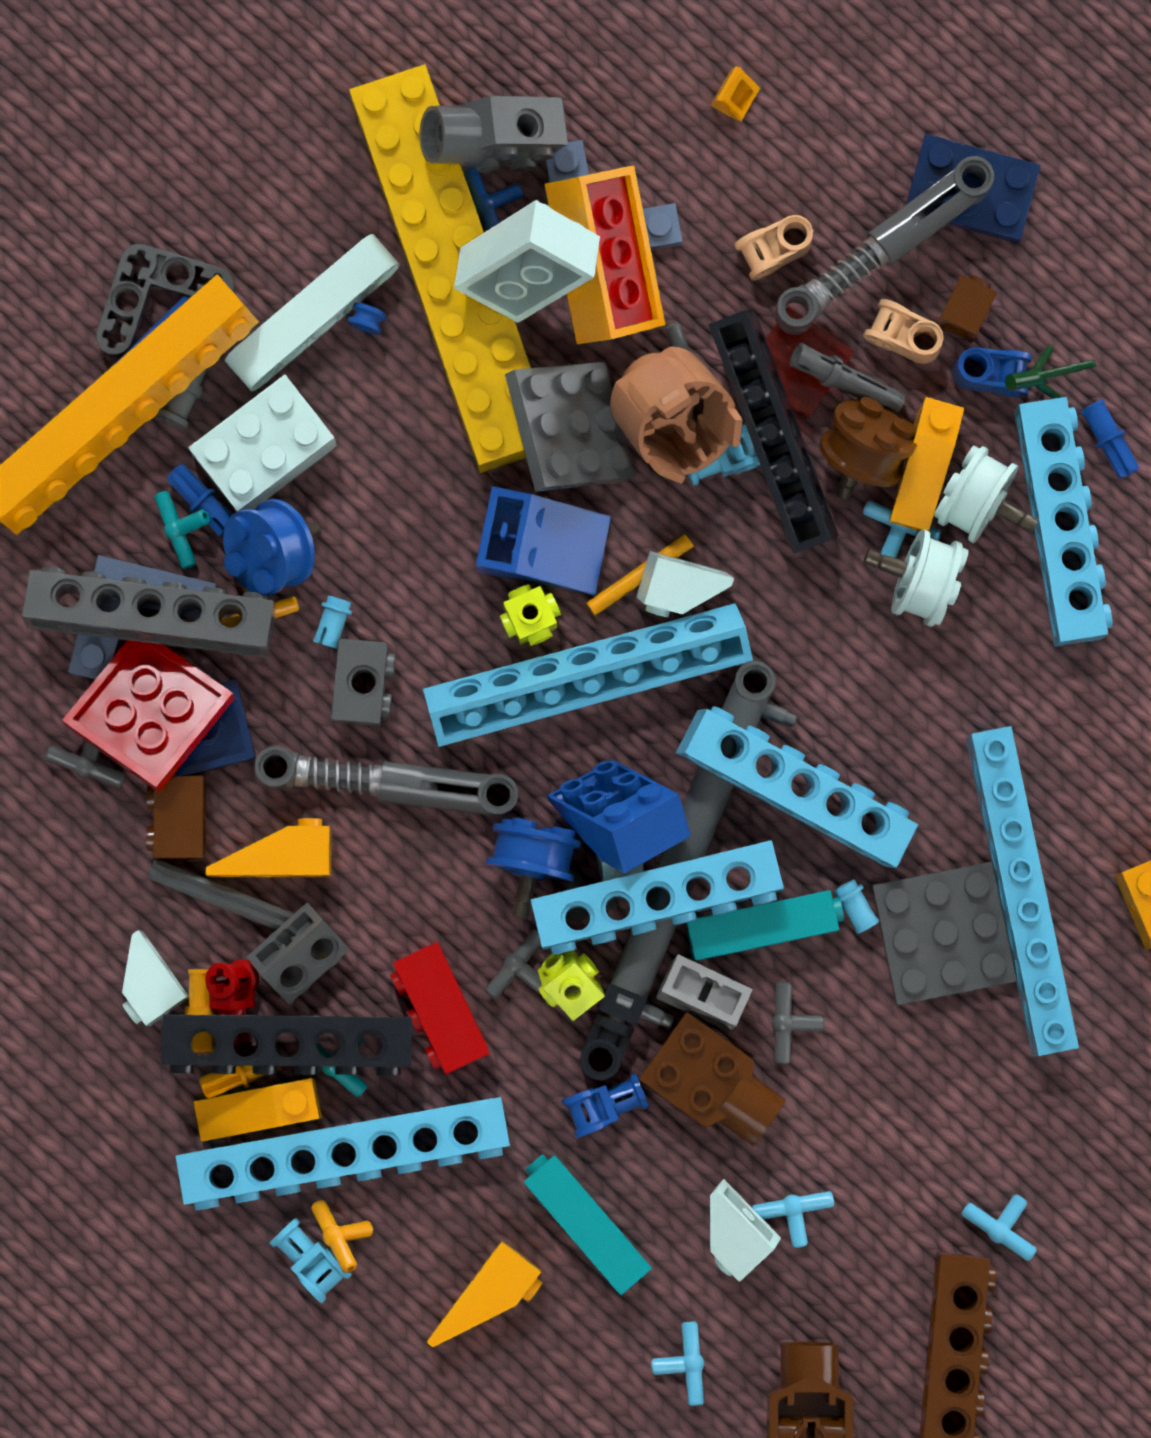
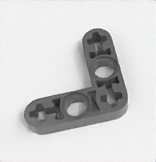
[96,244,235,358]

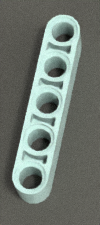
[225,234,400,392]

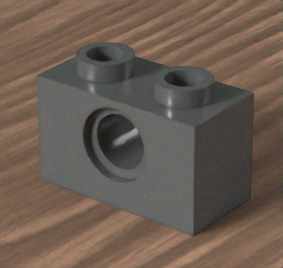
[331,639,396,727]

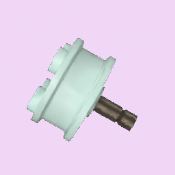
[934,445,1039,544]
[863,529,968,627]

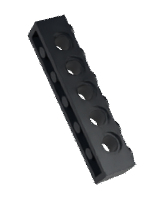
[708,309,839,553]
[160,1014,412,1075]

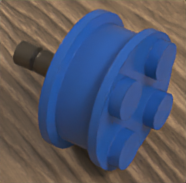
[223,499,321,597]
[485,818,581,919]

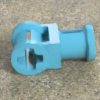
[687,424,760,486]
[269,1218,352,1303]

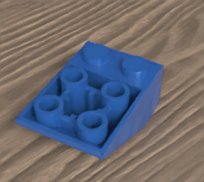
[476,486,611,596]
[547,759,691,874]

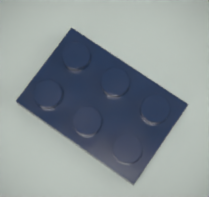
[906,133,1041,244]

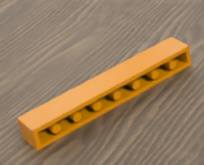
[0,274,259,535]

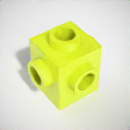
[500,584,561,646]
[537,950,605,1021]

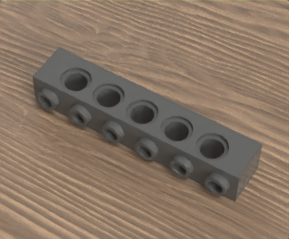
[22,567,276,658]

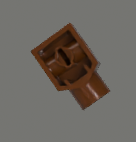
[638,1012,786,1146]
[767,1342,853,1438]

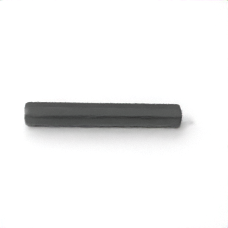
[148,859,294,930]

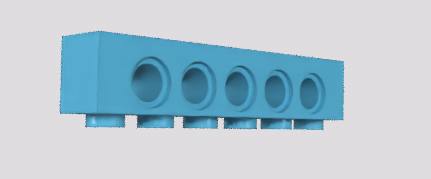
[1014,397,1112,647]
[676,706,918,868]
[530,840,784,955]

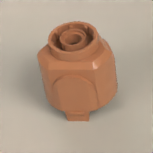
[610,347,743,484]

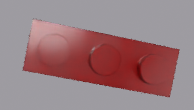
[390,942,491,1074]

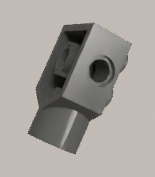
[419,96,568,173]

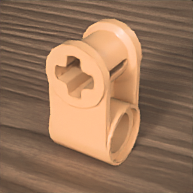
[734,215,813,281]
[863,299,944,364]

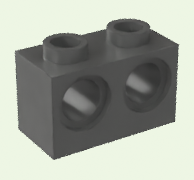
[246,902,350,1004]

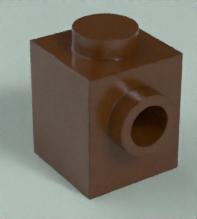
[937,275,998,343]

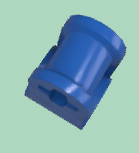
[951,347,1032,397]

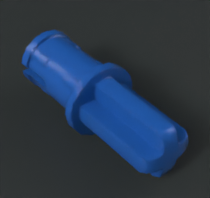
[1081,399,1139,479]
[167,464,232,537]

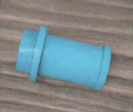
[313,595,353,649]
[833,879,879,934]

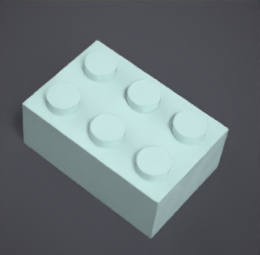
[454,200,600,323]
[188,375,337,512]

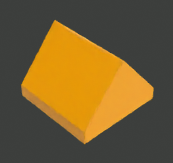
[710,66,760,122]

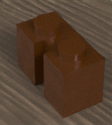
[146,776,207,860]

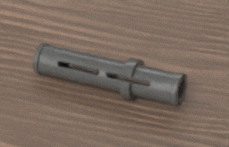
[790,343,905,415]

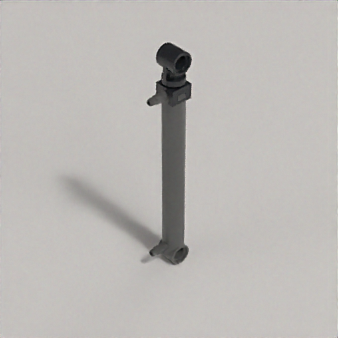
[580,661,797,1080]

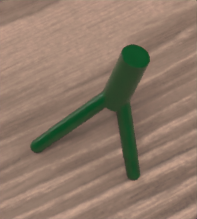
[1005,345,1096,399]

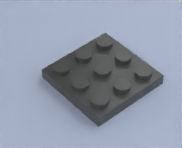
[505,362,635,492]
[871,862,1017,1005]

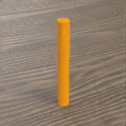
[586,534,694,616]

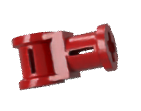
[205,959,259,1043]

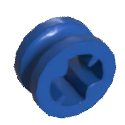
[347,303,388,335]

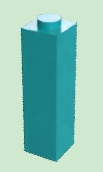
[685,890,844,962]
[523,1154,652,1295]

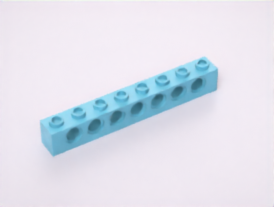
[423,603,753,747]
[966,726,1079,1056]
[176,1097,510,1211]

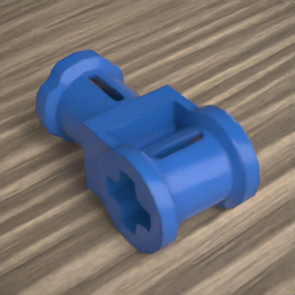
[561,1073,649,1138]

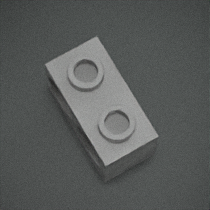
[656,954,753,1032]

